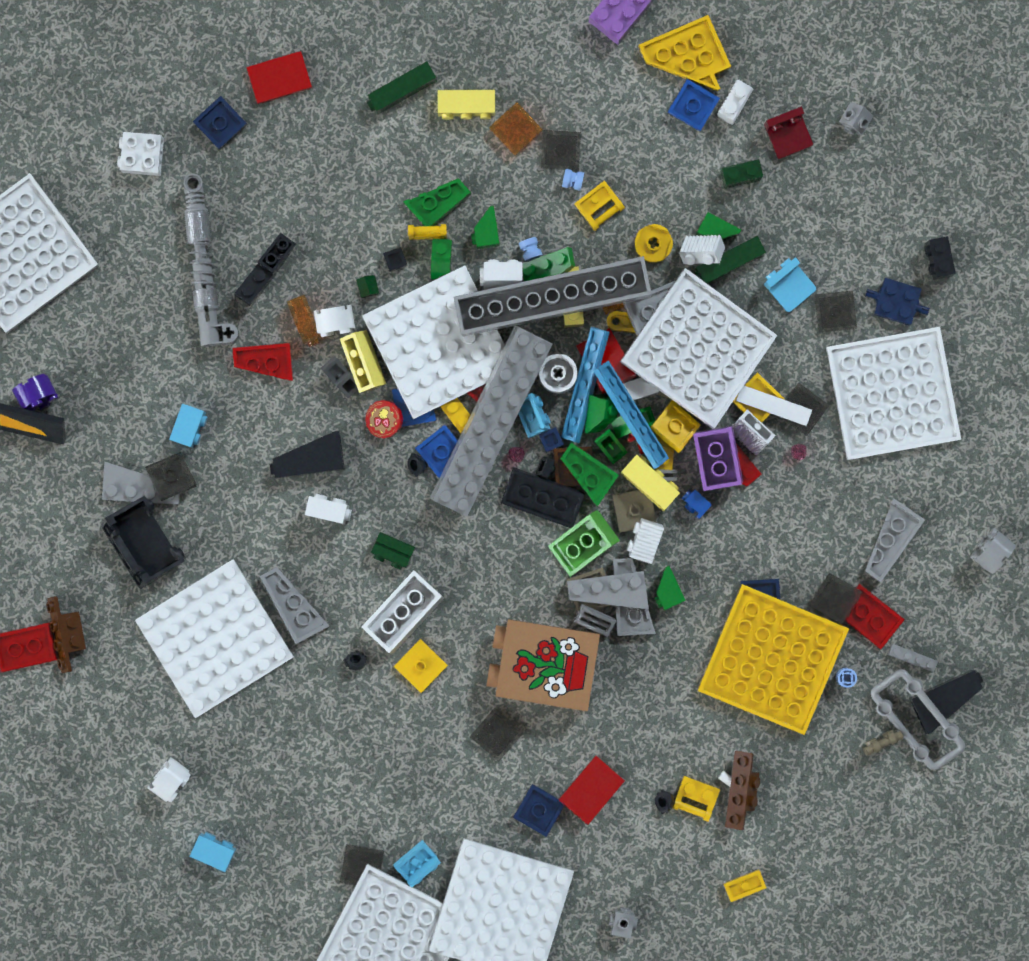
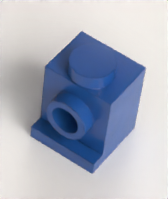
[681,489,712,519]

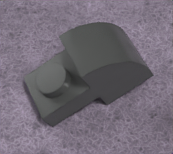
[320,356,358,398]

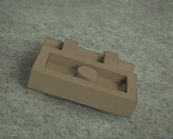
[862,729,903,755]

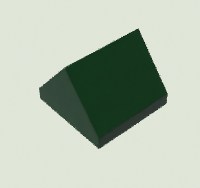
[356,275,380,298]

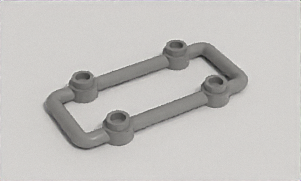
[871,669,965,770]

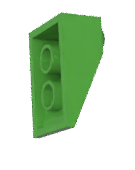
[548,510,620,577]

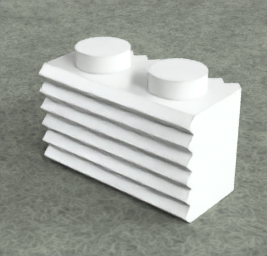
[717,80,753,125]
[679,235,725,265]
[732,410,776,455]
[627,518,664,564]

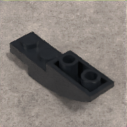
[235,233,296,306]

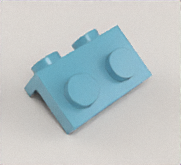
[518,393,550,438]
[393,840,441,887]

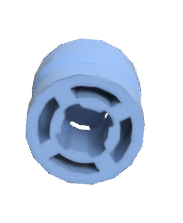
[562,169,584,191]
[519,237,542,262]
[835,668,857,688]

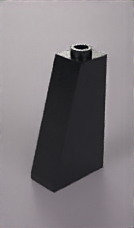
[270,431,345,479]
[909,670,983,734]

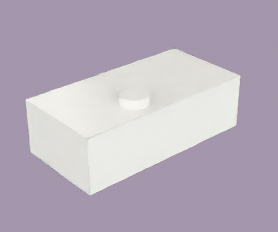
[362,570,444,655]

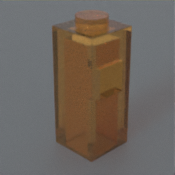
[287,294,322,347]

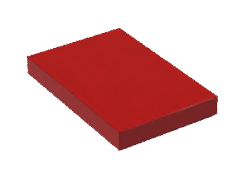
[246,51,312,104]
[576,328,636,394]
[835,584,905,649]
[0,623,58,673]
[558,756,625,825]

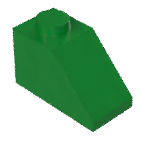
[471,206,500,249]
[696,212,741,240]
[431,239,452,280]
[585,394,618,433]
[611,406,655,439]
[654,566,686,610]

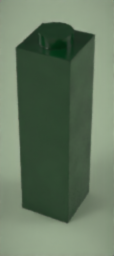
[367,61,437,115]
[694,236,766,284]

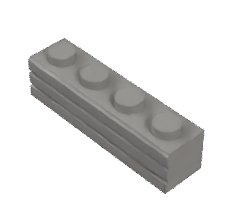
[887,644,938,672]

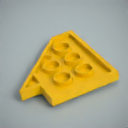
[638,15,731,91]

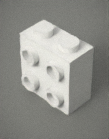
[117,132,164,176]
[480,259,522,290]
[305,494,352,524]

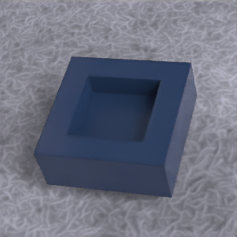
[539,427,564,452]

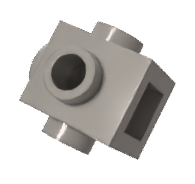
[839,102,873,135]
[609,907,638,939]

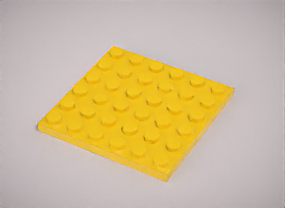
[697,584,849,735]

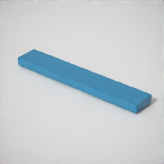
[561,326,610,443]
[594,361,669,469]

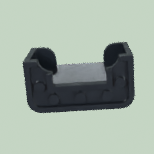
[101,495,185,589]

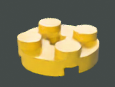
[634,224,673,263]

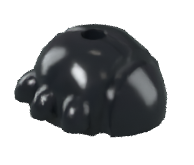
[408,453,426,477]
[343,651,367,671]
[655,790,674,814]

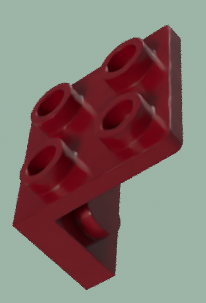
[764,106,813,159]

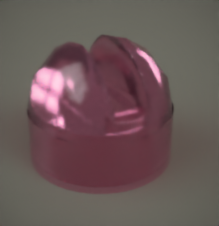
[791,444,807,461]
[508,447,525,462]

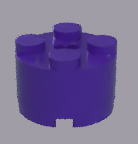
[12,374,59,411]

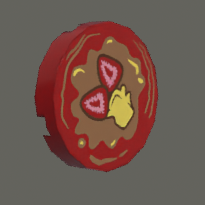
[365,400,403,438]

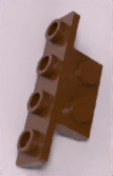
[46,596,86,673]
[725,751,760,830]

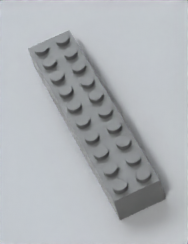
[453,256,652,337]
[430,326,552,517]

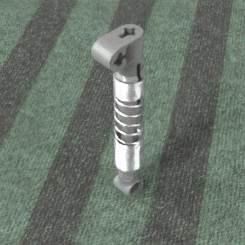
[183,173,238,347]

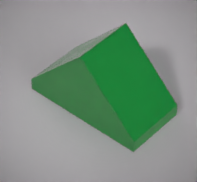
[594,429,628,464]

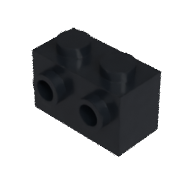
[924,236,956,280]

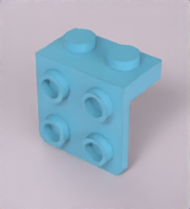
[764,257,816,312]

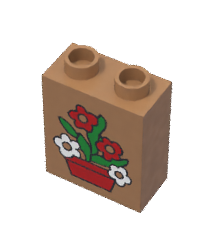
[486,619,600,711]

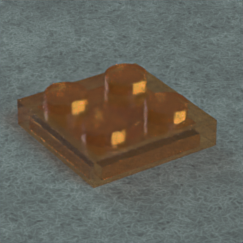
[489,102,543,156]

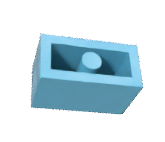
[169,404,208,448]
[190,832,236,872]

